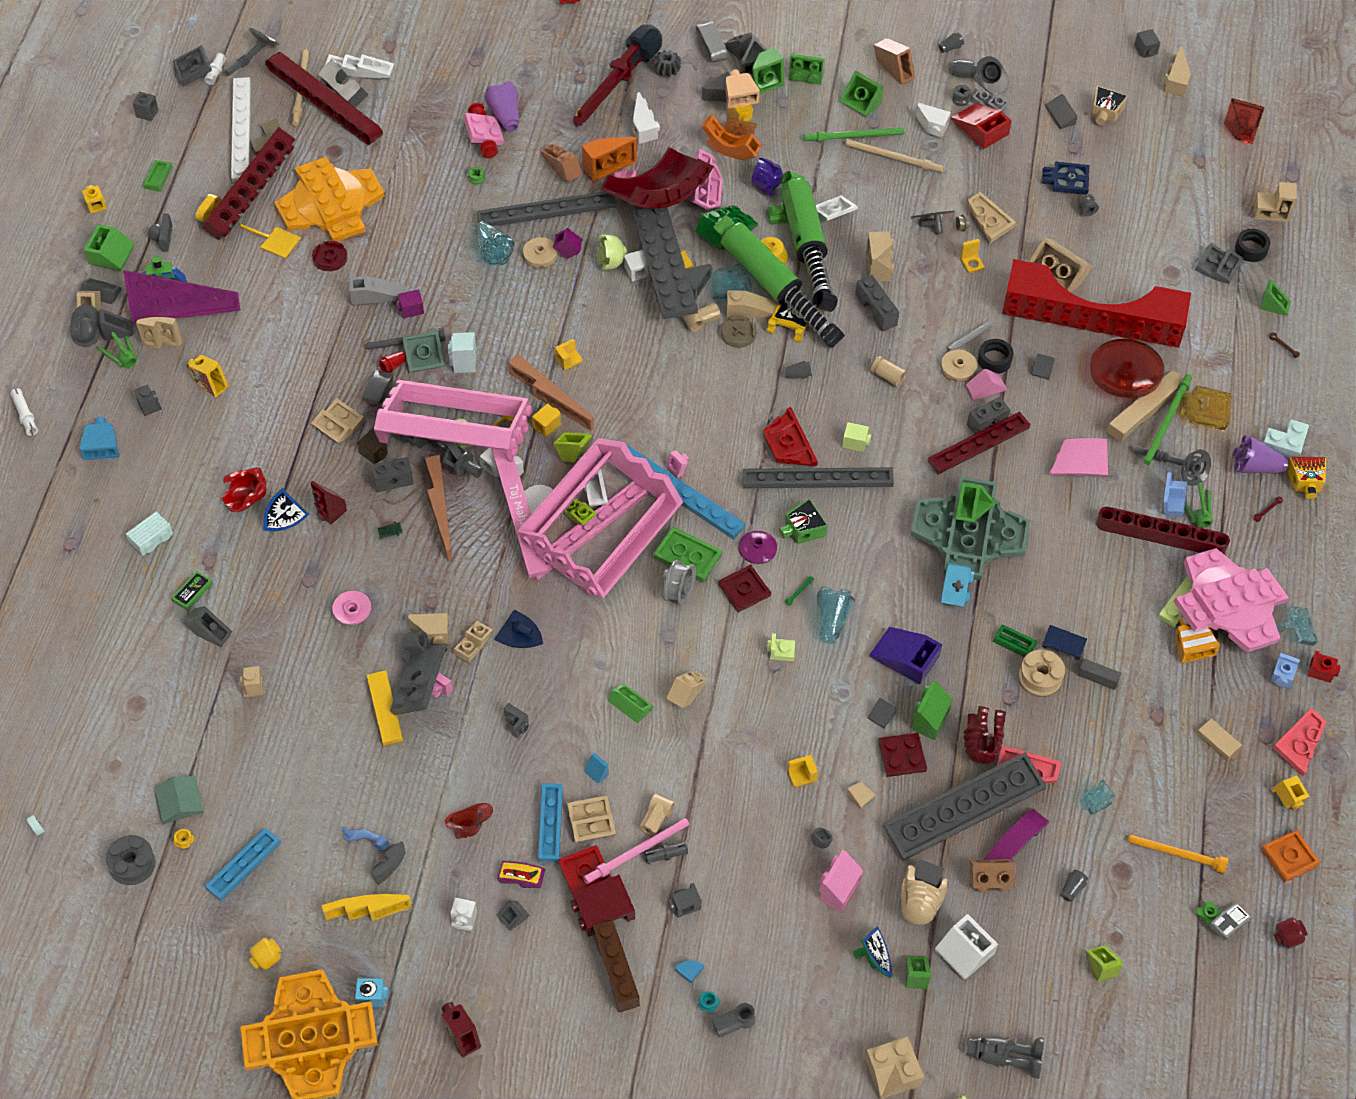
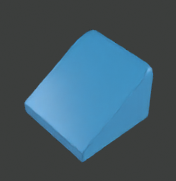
[585,753,609,783]

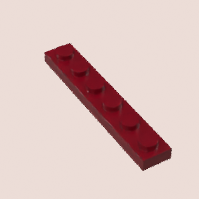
[928,411,1030,475]

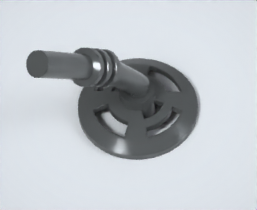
[224,27,280,76]
[1134,446,1211,486]

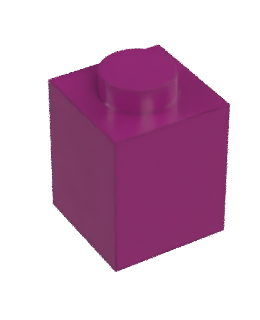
[553,228,582,259]
[396,289,424,319]

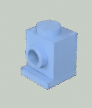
[1270,653,1300,688]

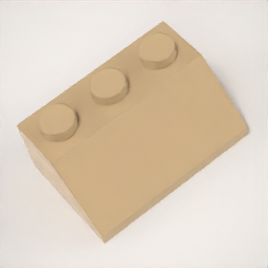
[1029,238,1093,293]

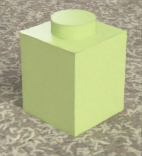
[842,422,871,452]

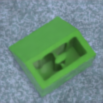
[789,54,825,84]
[84,224,135,271]
[911,680,953,740]

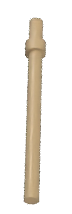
[292,50,309,126]
[846,139,944,173]

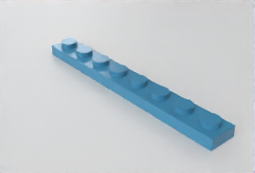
[627,445,745,540]

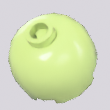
[597,235,627,270]

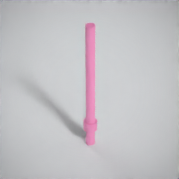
[583,818,689,884]

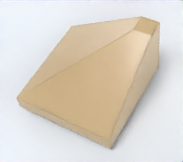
[847,781,876,808]

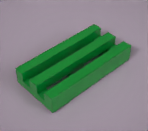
[993,624,1037,657]

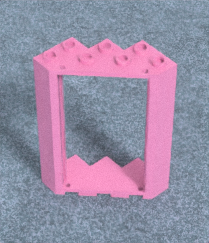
[374,380,532,462]
[517,438,683,598]

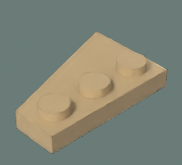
[967,192,1016,244]

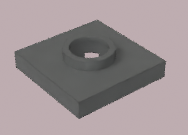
[173,45,212,86]

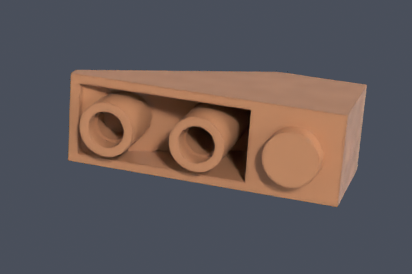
[541,144,582,182]

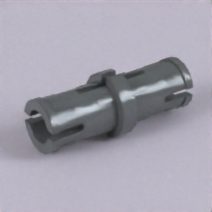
[645,841,688,864]

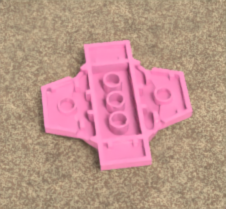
[1173,548,1289,653]

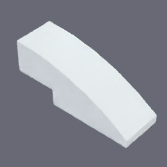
[579,457,608,507]

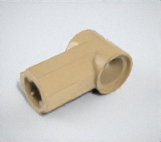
[682,303,721,332]
[640,793,675,836]

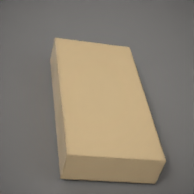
[1197,718,1242,760]

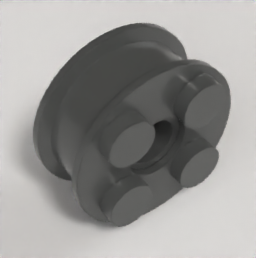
[106,835,156,885]

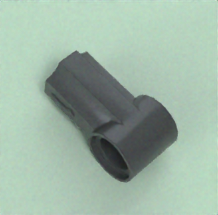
[712,1003,755,1038]

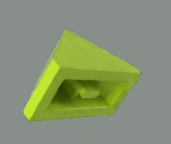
[1086,945,1123,981]

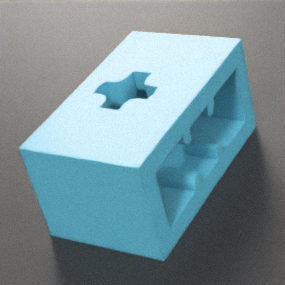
[941,563,974,607]

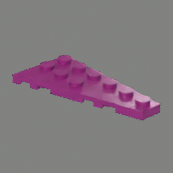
[123,270,241,324]

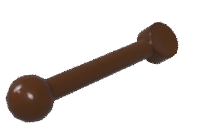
[1270,332,1300,358]

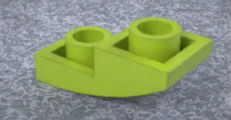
[563,498,597,526]

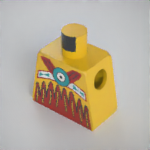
[187,355,229,398]
[1286,457,1326,499]

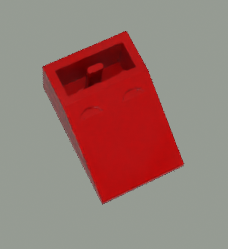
[951,103,1012,149]

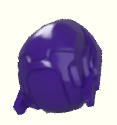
[751,157,783,196]

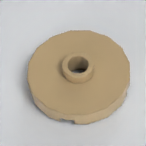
[523,237,558,268]
[941,349,977,382]

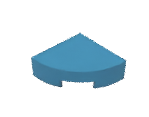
[674,961,705,983]

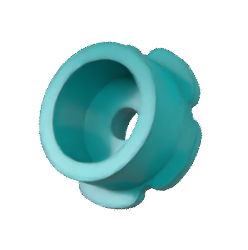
[698,991,719,1013]

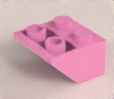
[819,850,863,912]

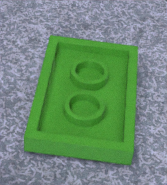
[654,527,723,583]

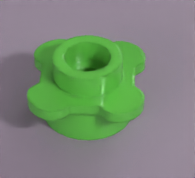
[1197,901,1222,925]

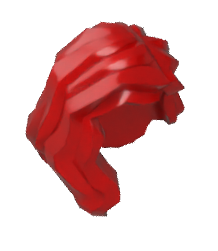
[222,467,267,512]

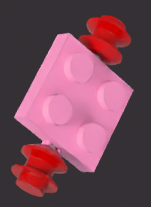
[463,103,504,158]

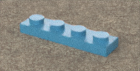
[538,783,563,862]
[205,827,281,902]

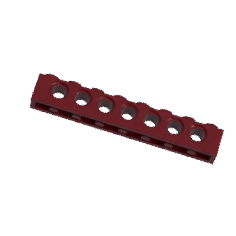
[202,127,295,240]

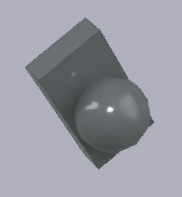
[148,213,173,252]

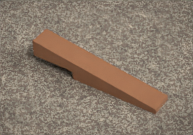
[508,353,594,431]
[425,454,453,561]

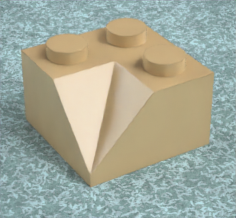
[866,231,894,282]
[865,1037,924,1099]

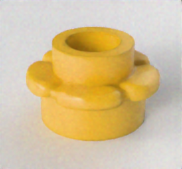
[173,829,194,849]

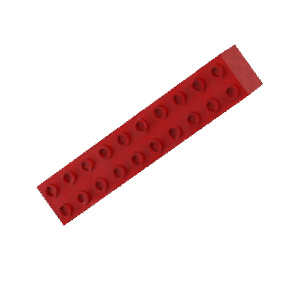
[1002,259,1191,348]

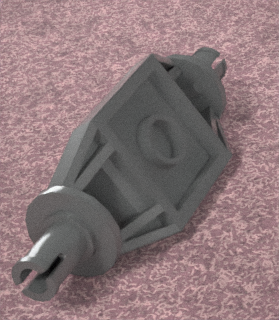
[400,435,483,478]

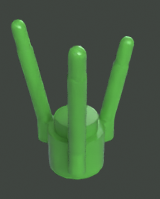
[97,332,138,368]
[1185,483,1213,528]

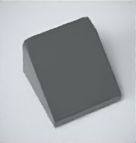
[1031,354,1055,380]
[868,698,896,729]
[497,900,529,931]

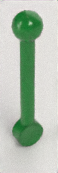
[785,576,814,605]

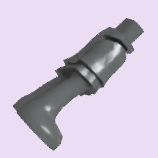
[966,1037,1044,1079]

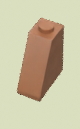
[874,38,915,85]

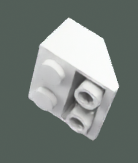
[935,914,998,980]

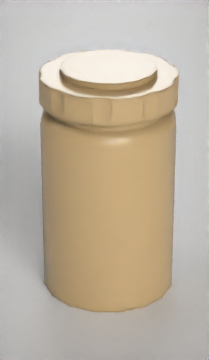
[871,356,906,386]

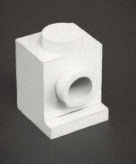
[451,898,477,931]

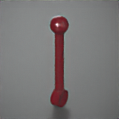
[1254,496,1283,522]

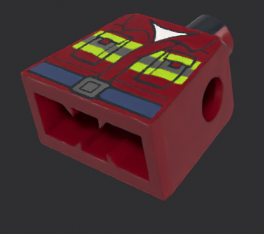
[441,1002,481,1058]

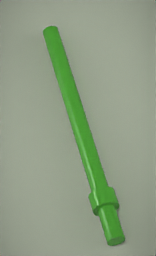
[804,128,905,142]

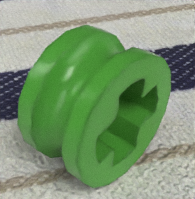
[469,167,485,184]

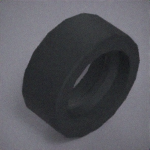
[1235,229,1271,262]
[978,339,1014,374]

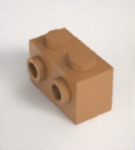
[970,859,1015,892]

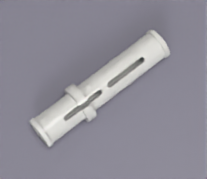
[10,388,38,436]

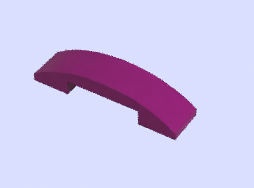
[983,809,1049,860]

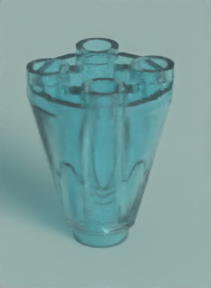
[475,222,515,265]
[817,587,856,644]

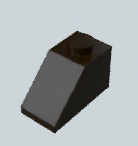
[357,427,388,464]

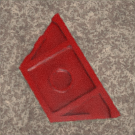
[763,407,818,466]

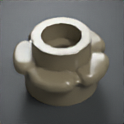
[956,214,970,232]

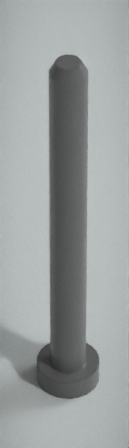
[365,327,445,350]

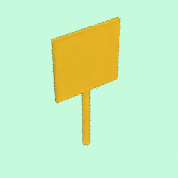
[240,224,301,259]

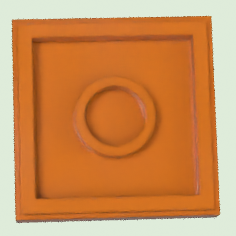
[1261,829,1321,883]

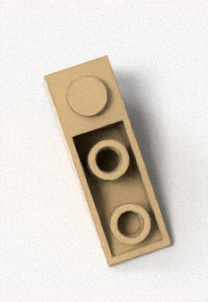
[1163,46,1191,97]

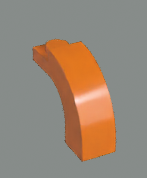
[701,115,762,160]

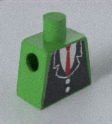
[779,499,828,544]

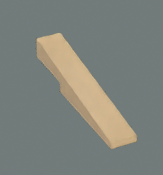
[1107,370,1184,442]

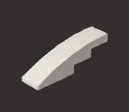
[325,54,394,78]

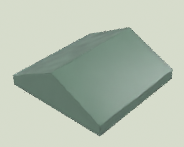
[402,331,445,373]
[155,776,204,824]

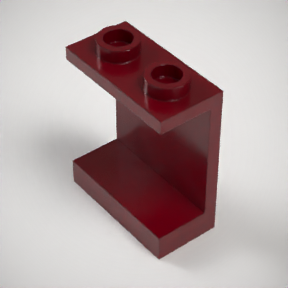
[570,875,635,937]

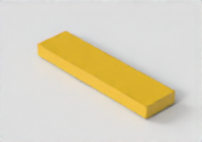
[367,670,403,746]

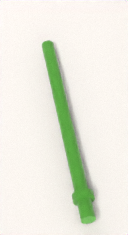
[1143,374,1192,465]

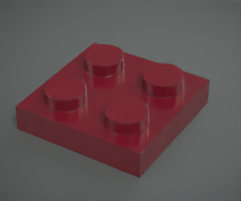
[878,733,927,777]

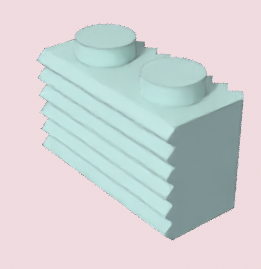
[126,511,173,556]

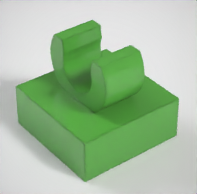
[767,203,787,225]

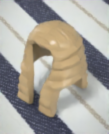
[900,865,948,925]

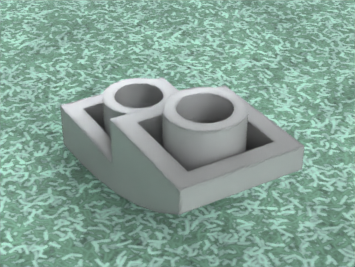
[970,87,1010,111]

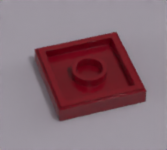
[718,564,771,613]

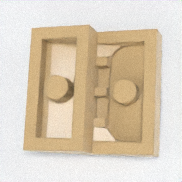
[136,317,182,349]
[311,398,366,444]
[567,795,616,843]

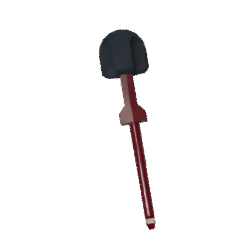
[574,24,662,126]

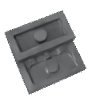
[1195,243,1243,283]

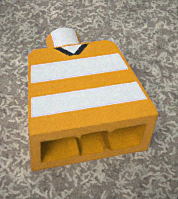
[1175,617,1220,663]

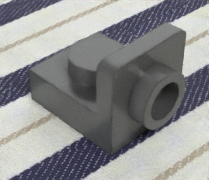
[503,703,529,738]

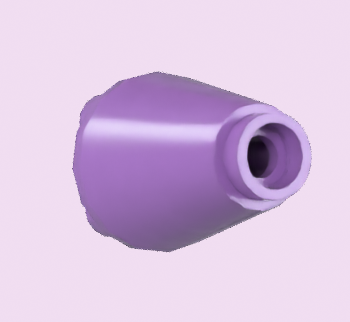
[484,81,519,132]
[1233,435,1289,473]

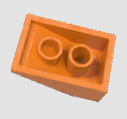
[582,137,637,182]

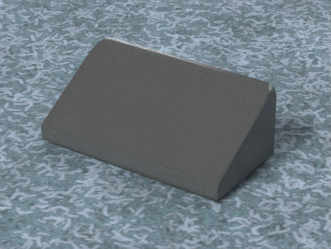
[1046,94,1077,129]
[80,278,122,304]
[1077,659,1122,690]

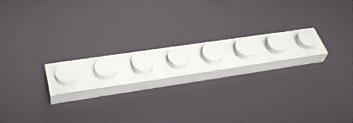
[231,77,251,183]

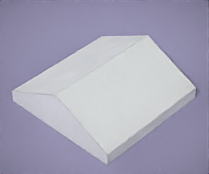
[816,196,858,223]

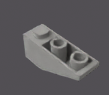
[349,276,405,305]

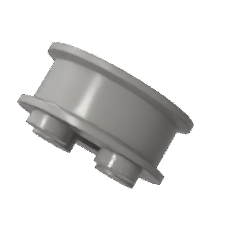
[661,560,696,605]

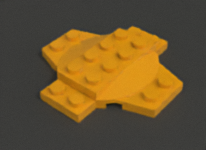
[275,157,385,242]
[240,969,378,1099]

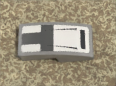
[1209,902,1252,941]

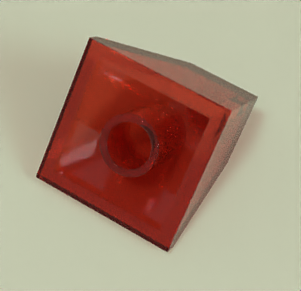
[1224,98,1265,144]

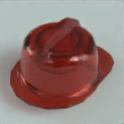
[445,803,493,839]

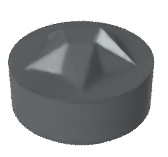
[811,828,833,848]

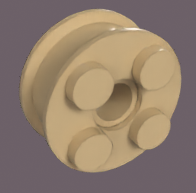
[1019,650,1065,696]

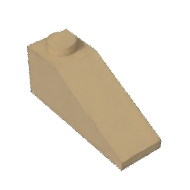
[727,290,778,318]

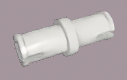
[204,53,226,85]

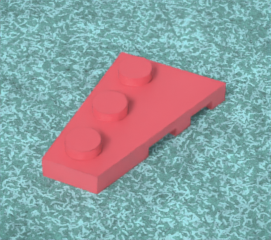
[1272,708,1327,776]
[997,745,1061,783]

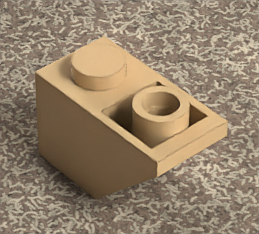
[666,671,707,708]

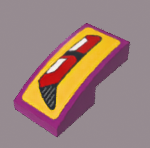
[497,861,546,888]

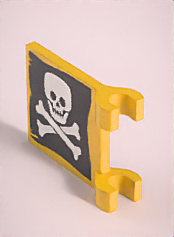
[766,302,813,343]

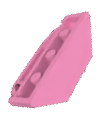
[687,149,723,210]

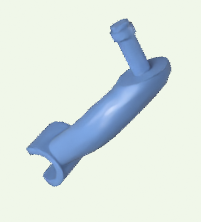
[342,827,389,851]

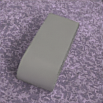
[696,22,727,62]

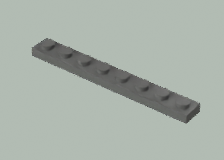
[476,191,616,228]
[743,467,894,488]

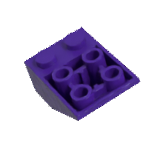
[869,627,943,685]

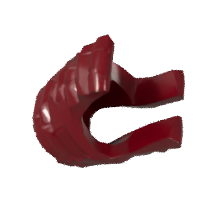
[964,706,1006,764]

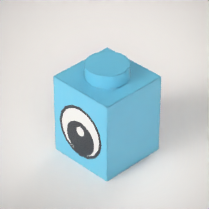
[355,978,389,1007]

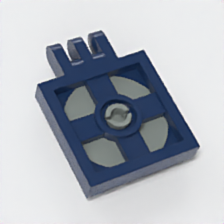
[1042,161,1090,195]

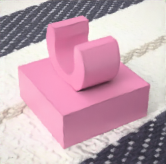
[666,451,690,478]
[431,672,452,698]

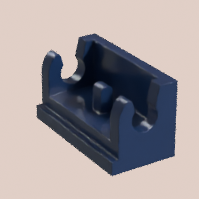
[1042,625,1087,660]

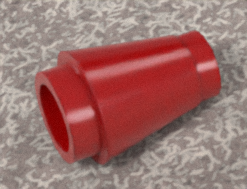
[378,351,407,373]

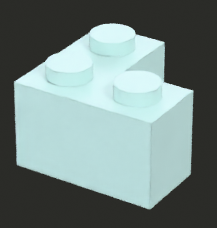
[448,332,476,373]
[1263,419,1309,461]

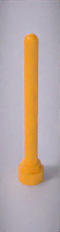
[1128,835,1229,874]

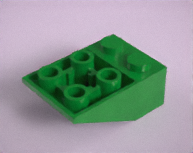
[695,205,758,250]

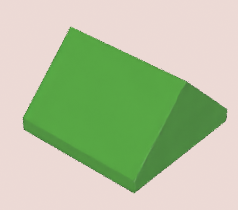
[840,71,883,117]

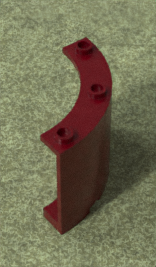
[600,147,714,209]

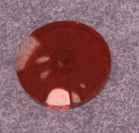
[1090,339,1164,398]

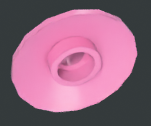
[332,591,371,625]

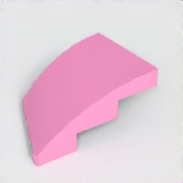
[1049,438,1108,477]

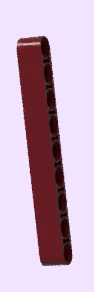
[265,52,383,145]

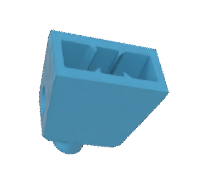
[80,417,120,460]

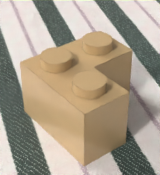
[1254,182,1297,222]

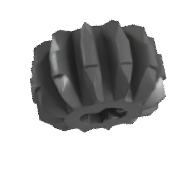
[653,50,681,77]

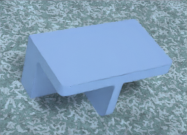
[1164,472,1188,516]

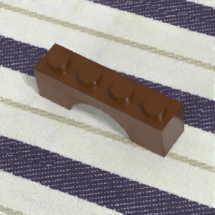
[593,920,640,1013]

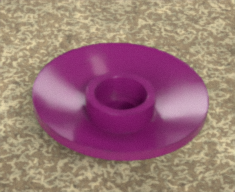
[739,531,777,564]

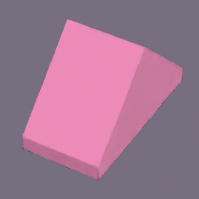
[966,369,1007,400]

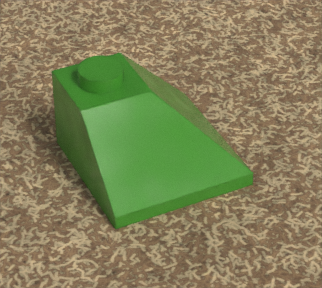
[753,48,784,94]

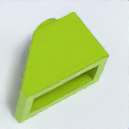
[553,432,592,463]

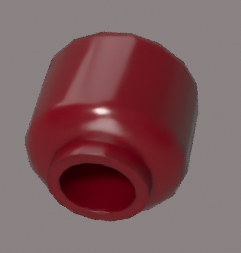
[1273,917,1308,949]

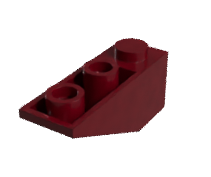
[310,481,347,525]

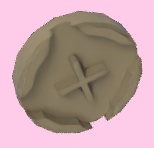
[721,316,757,348]

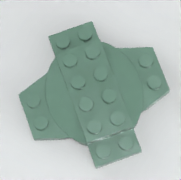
[911,476,1030,580]

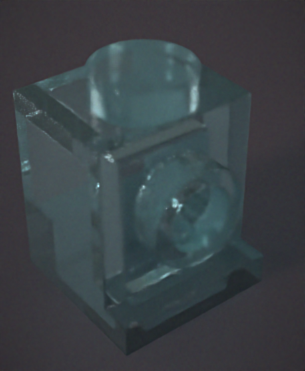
[1080,780,1115,815]

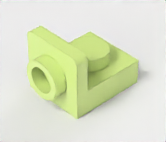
[767,633,795,661]

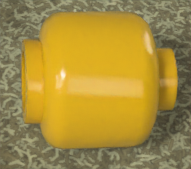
[249,938,282,970]

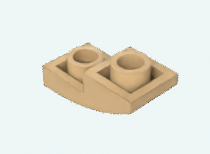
[453,621,493,663]

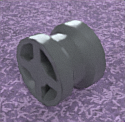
[953,85,970,106]
[1078,194,1099,216]

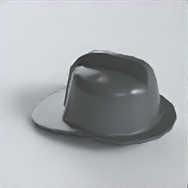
[976,56,1009,95]
[70,304,100,347]

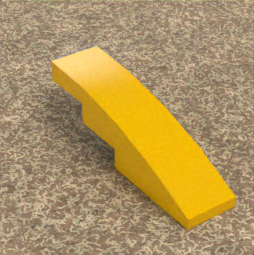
[321,894,412,921]

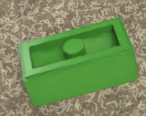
[608,683,654,723]

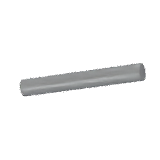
[947,321,992,352]

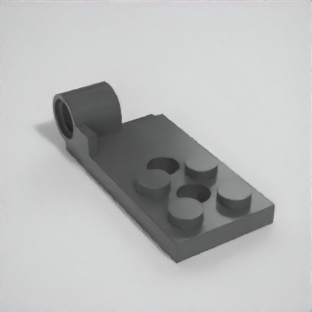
[390,631,447,715]

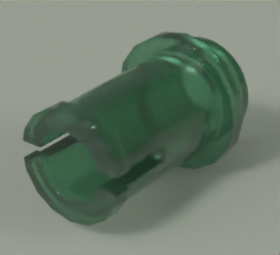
[377,521,403,539]

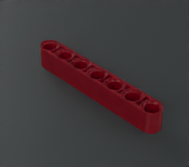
[1096,506,1230,555]

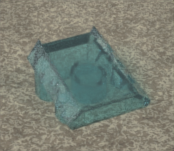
[711,264,752,300]

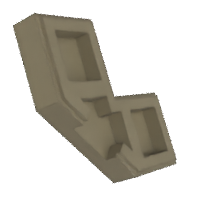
[250,119,282,155]

